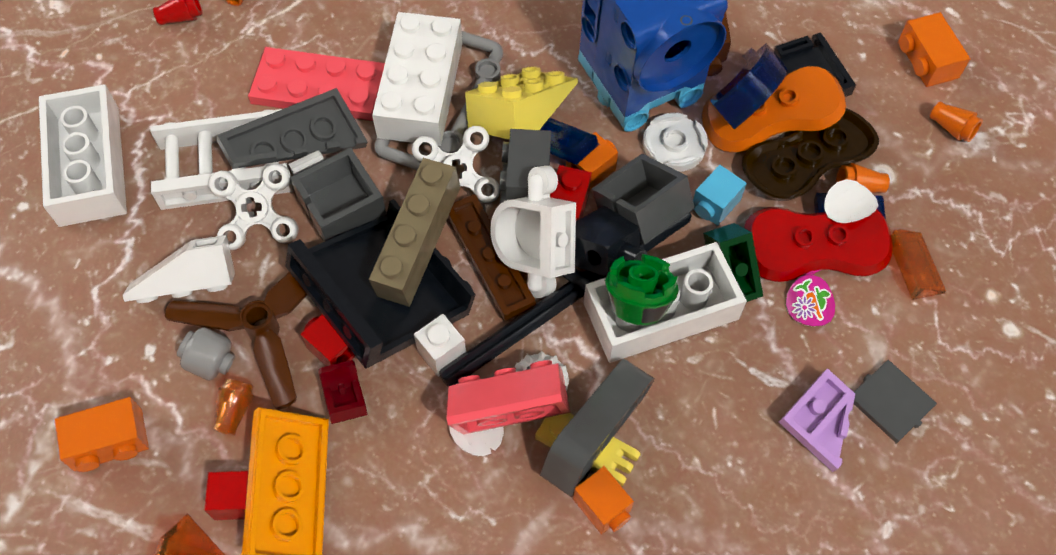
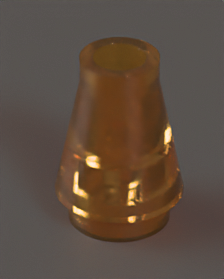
[213,379,254,436]

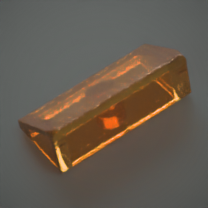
[891,229,946,300]

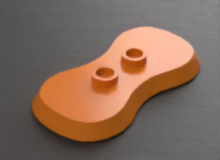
[702,66,846,152]

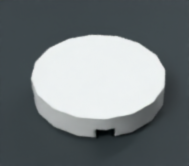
[643,113,708,172]

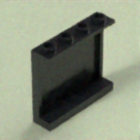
[285,199,476,369]

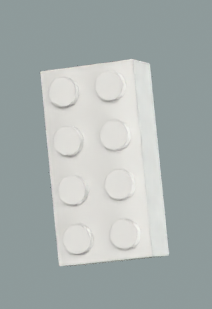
[372,12,463,146]
[39,84,127,227]
[583,242,747,363]

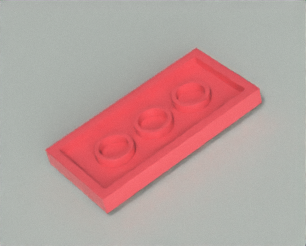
[248,47,385,121]

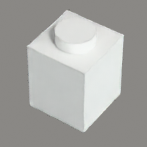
[414,314,466,377]

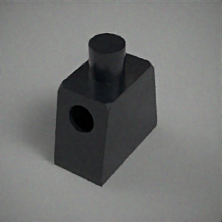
[575,206,647,276]

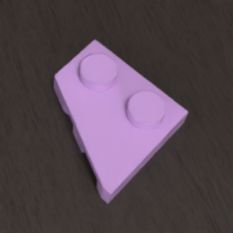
[779,369,855,472]

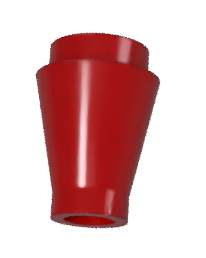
[153,0,203,25]

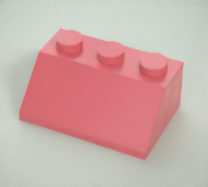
[446,360,571,434]

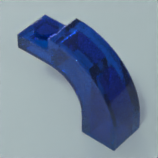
[710,43,787,129]

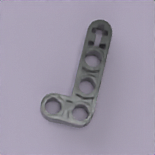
[540,359,654,497]

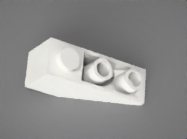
[123,235,235,303]

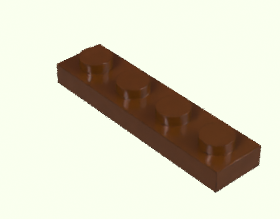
[448,194,536,321]

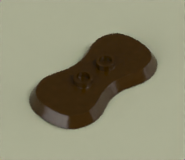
[742,108,879,201]

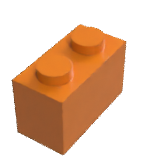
[898,12,971,87]
[55,397,149,472]

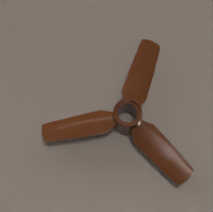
[164,272,307,410]

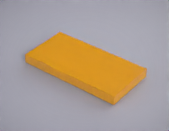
[242,407,329,555]

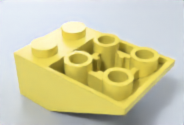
[465,67,578,140]

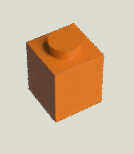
[566,132,618,190]
[573,466,634,535]

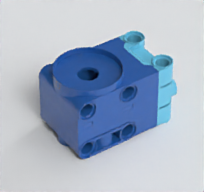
[578,0,728,132]

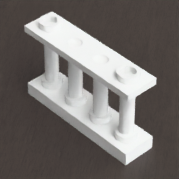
[150,109,294,210]

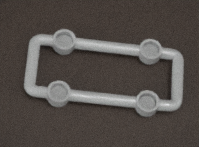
[374,31,504,170]

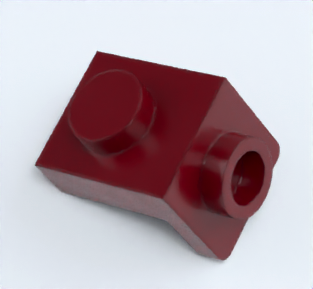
[318,360,368,424]

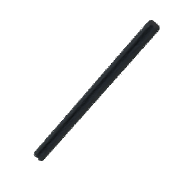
[439,212,692,387]

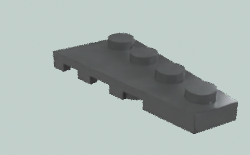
[217,88,368,169]

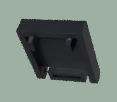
[763,33,856,97]

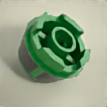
[605,254,679,325]

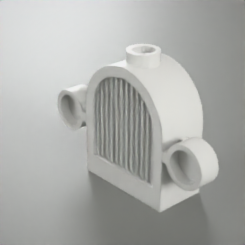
[490,165,576,298]

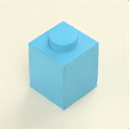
[693,165,747,226]

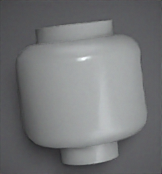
[177,327,235,381]

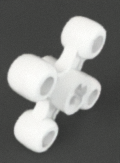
[412,126,500,203]
[209,164,299,250]

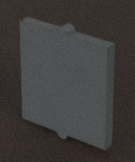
[854,360,937,444]

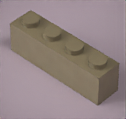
[369,158,461,307]

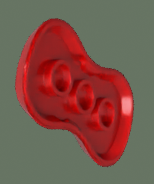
[744,207,893,282]

